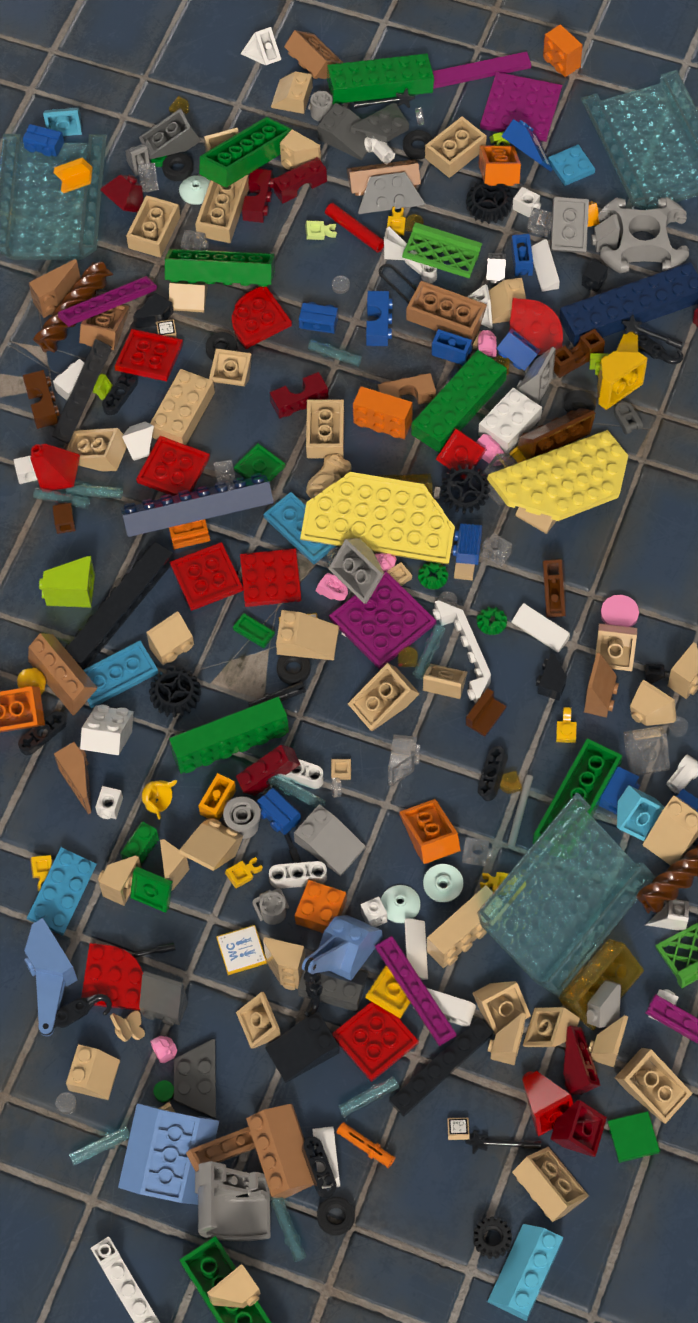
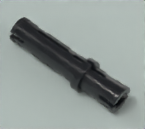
[248,681,306,707]

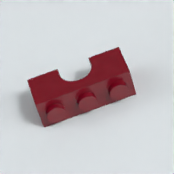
[273,157,327,204]
[242,169,274,223]
[269,372,329,419]
[236,744,301,796]

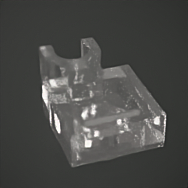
[214,460,235,484]

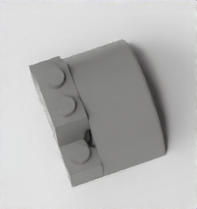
[195,1161,271,1241]

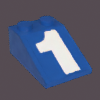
[502,119,553,172]

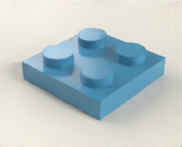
[548,144,595,186]

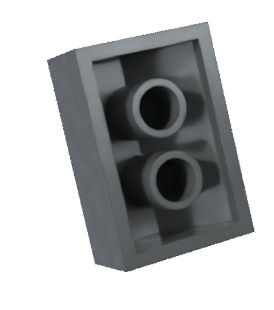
[298,970,369,1012]

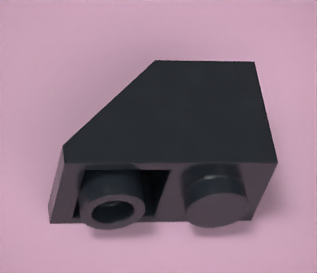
[133,293,174,328]
[536,653,567,701]

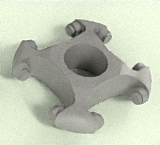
[598,197,689,274]

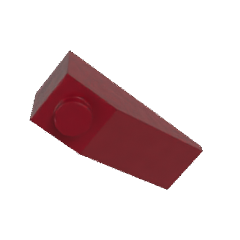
[563,1026,601,1095]

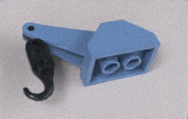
[302,915,383,1017]
[24,918,112,1036]

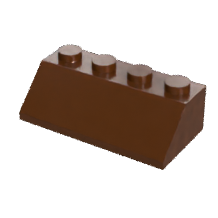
[517,408,596,460]

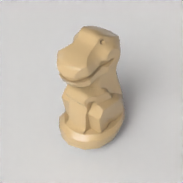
[306,454,352,499]

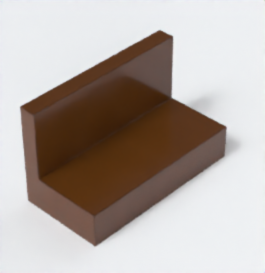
[466,688,507,737]

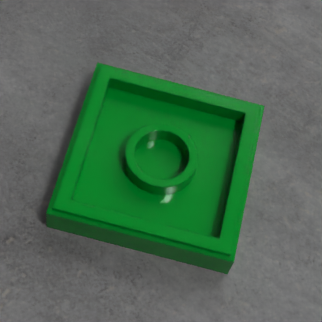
[234,443,286,483]
[130,866,173,913]
[607,1111,660,1163]

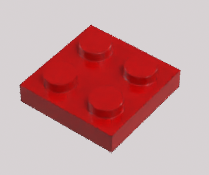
[436,429,487,480]

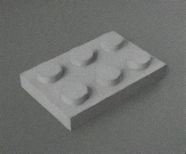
[550,197,589,253]

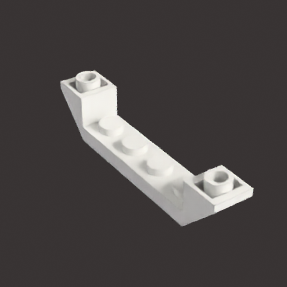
[433,600,491,704]
[91,1237,160,1323]

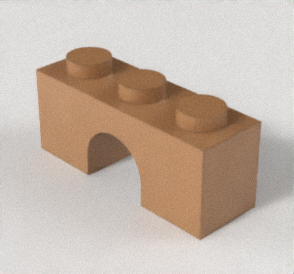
[378,373,436,405]

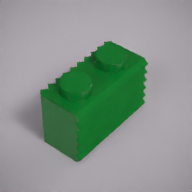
[120,822,159,866]

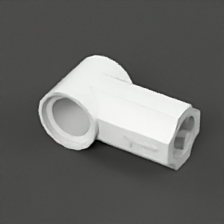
[364,137,395,164]
[405,250,437,284]
[666,754,698,794]

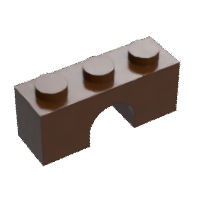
[554,329,605,378]
[23,370,60,429]

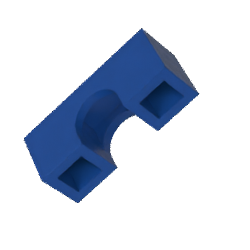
[366,291,393,346]

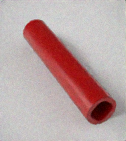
[325,203,384,253]

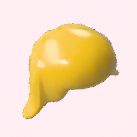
[17,667,46,695]
[142,780,177,819]

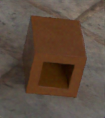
[52,503,76,534]

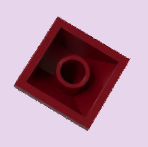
[100,174,143,213]
[550,1100,607,1157]

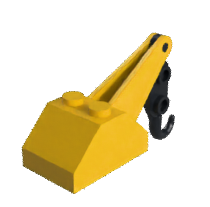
[597,329,684,410]

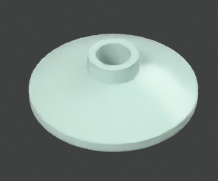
[179,176,210,205]
[423,864,463,902]
[381,885,420,923]

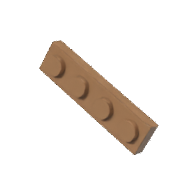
[186,1127,256,1172]

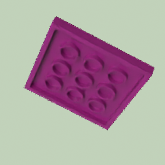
[480,72,562,142]
[329,571,436,670]

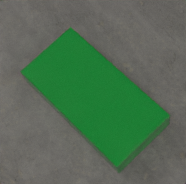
[233,613,275,648]

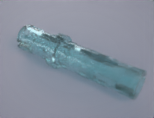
[308,339,362,367]
[66,483,123,499]
[33,487,90,509]
[412,624,446,679]
[269,775,326,808]
[338,1076,399,1117]
[69,1126,130,1166]
[271,1197,307,1262]

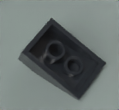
[265,1011,339,1083]

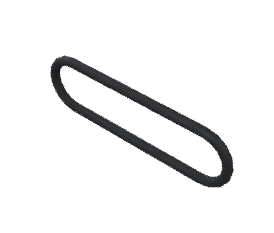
[379,264,417,304]

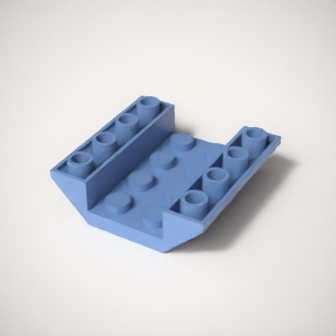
[118,1103,219,1205]

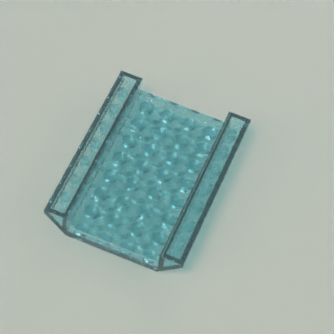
[581,70,698,210]
[0,134,107,260]
[477,793,655,996]

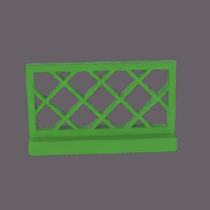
[402,222,482,279]
[656,923,698,988]

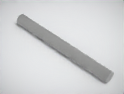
[507,775,533,849]

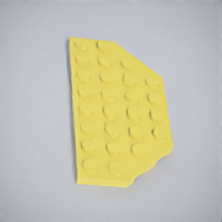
[487,430,628,521]
[300,472,455,565]

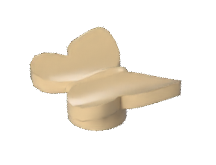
[110,1011,145,1042]

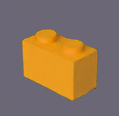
[198,773,236,820]

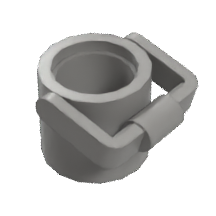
[308,91,340,122]
[252,888,289,925]

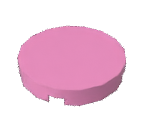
[601,595,639,627]

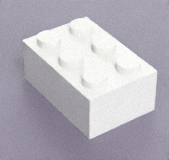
[478,388,542,455]
[80,705,134,755]

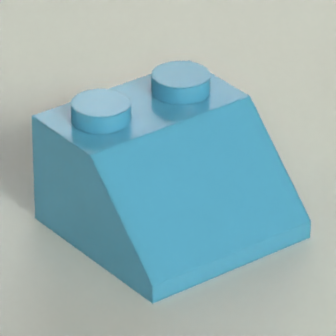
[43,108,82,136]
[617,785,665,841]

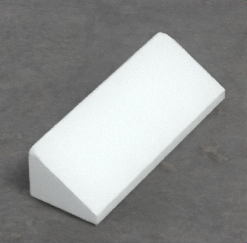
[531,239,560,292]
[512,603,570,653]
[405,918,428,980]

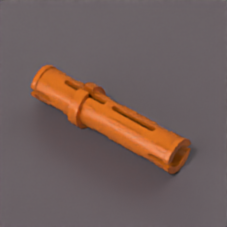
[336,1122,396,1168]

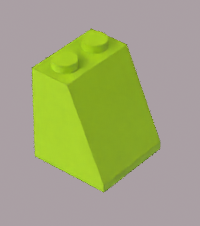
[39,556,95,607]

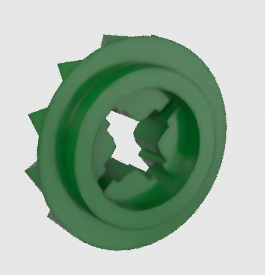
[418,561,448,589]
[477,606,507,635]

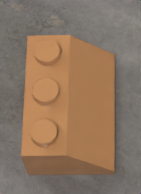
[284,30,343,79]

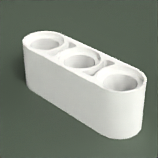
[275,759,324,789]
[269,861,327,889]
[413,988,476,1027]
[313,1126,340,1189]

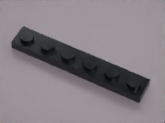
[51,339,112,444]
[389,1018,494,1117]

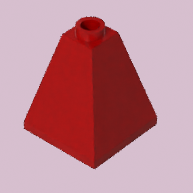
[30,444,80,492]
[522,1071,573,1137]

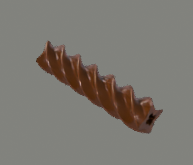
[33,261,113,353]
[636,845,698,914]

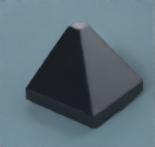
[644,664,665,684]

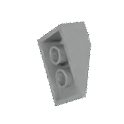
[516,347,556,404]
[328,538,384,604]
[294,804,366,876]

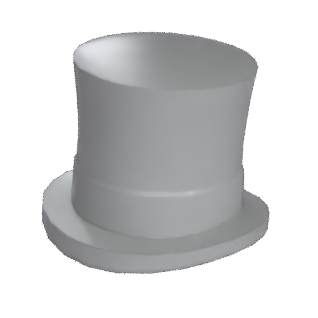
[223,797,261,839]

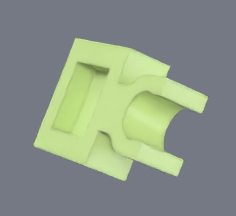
[305,221,337,240]

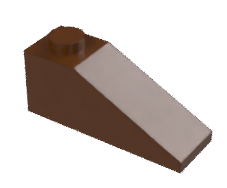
[543,559,566,618]

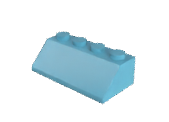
[487,1224,563,1321]

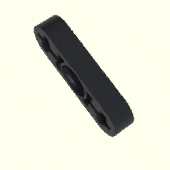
[102,372,138,415]
[18,711,67,755]
[478,746,508,801]
[302,1136,337,1198]

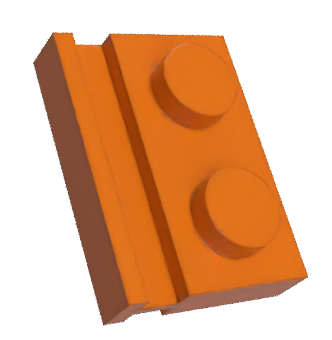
[169,519,210,549]

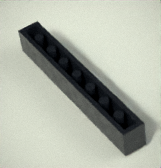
[64,542,174,670]

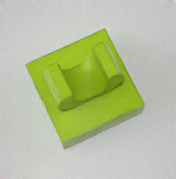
[489,131,510,146]
[589,353,609,375]
[93,374,113,400]

